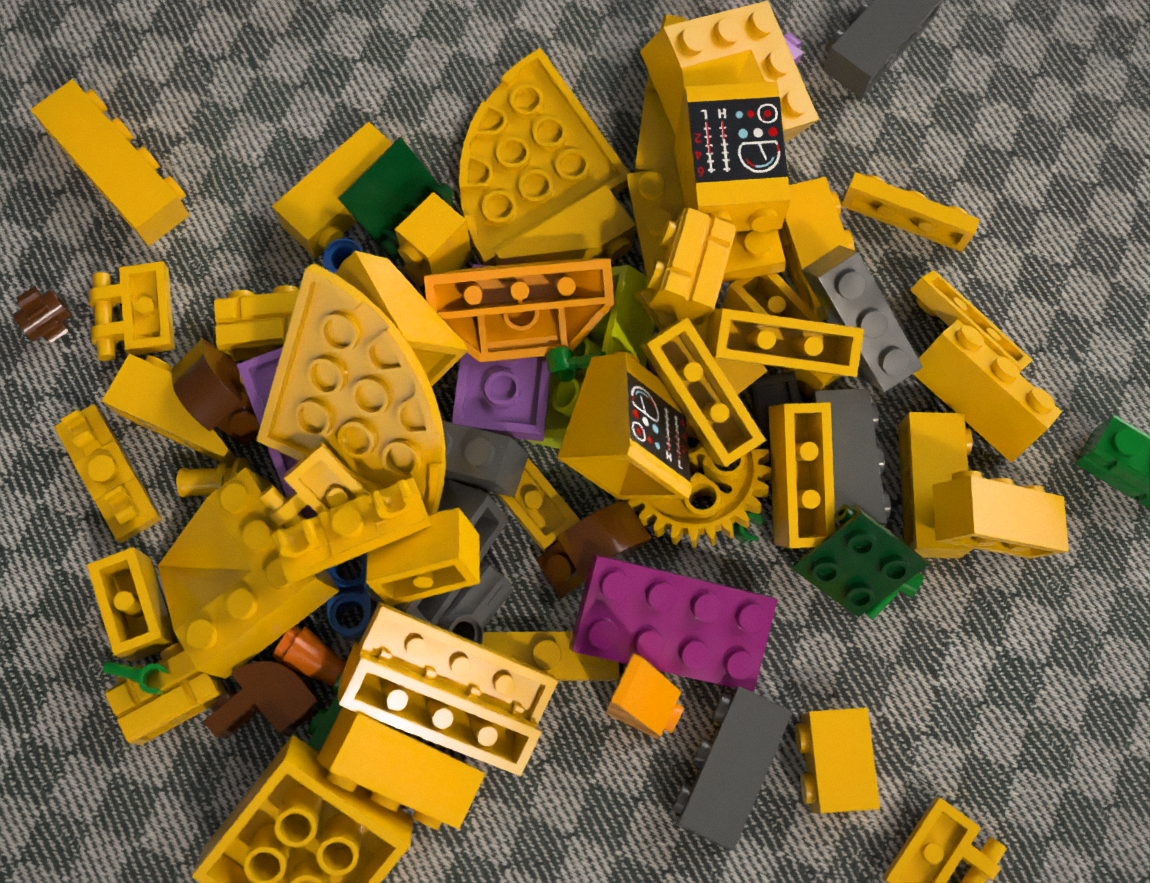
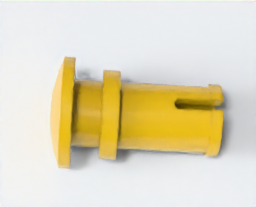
[176,458,251,498]

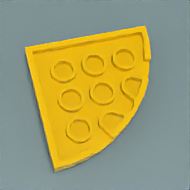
[459,48,630,266]
[256,263,446,516]

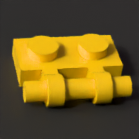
[88,261,175,361]
[258,442,371,528]
[881,797,1007,883]

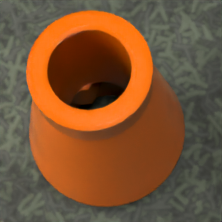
[272,625,346,687]

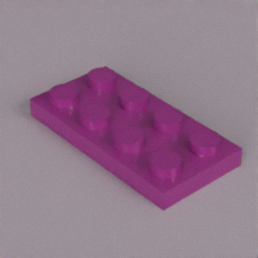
[569,554,778,692]

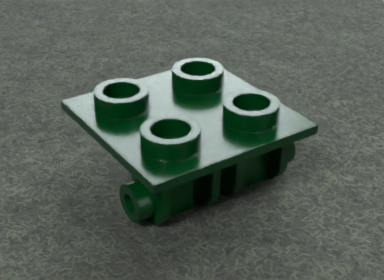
[337,137,455,262]
[791,504,929,618]

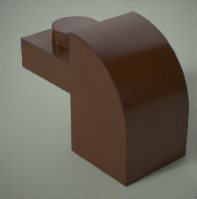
[172,338,260,447]
[536,500,652,599]
[203,661,326,739]

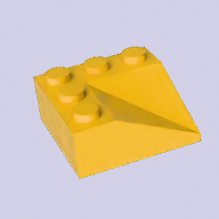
[640,1,819,142]
[158,467,340,679]
[191,735,413,883]

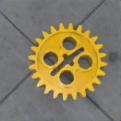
[628,419,771,547]

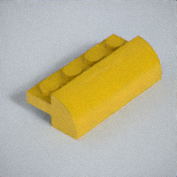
[338,602,558,776]

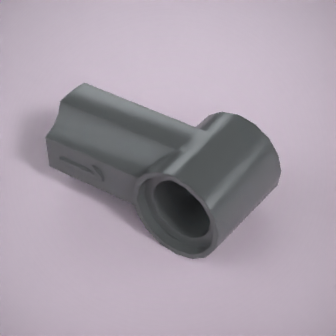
[436,563,513,644]

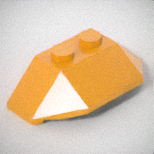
[424,258,615,362]

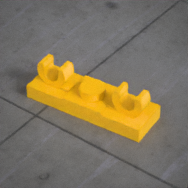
[54,404,162,543]
[272,477,432,584]

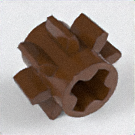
[12,286,73,344]

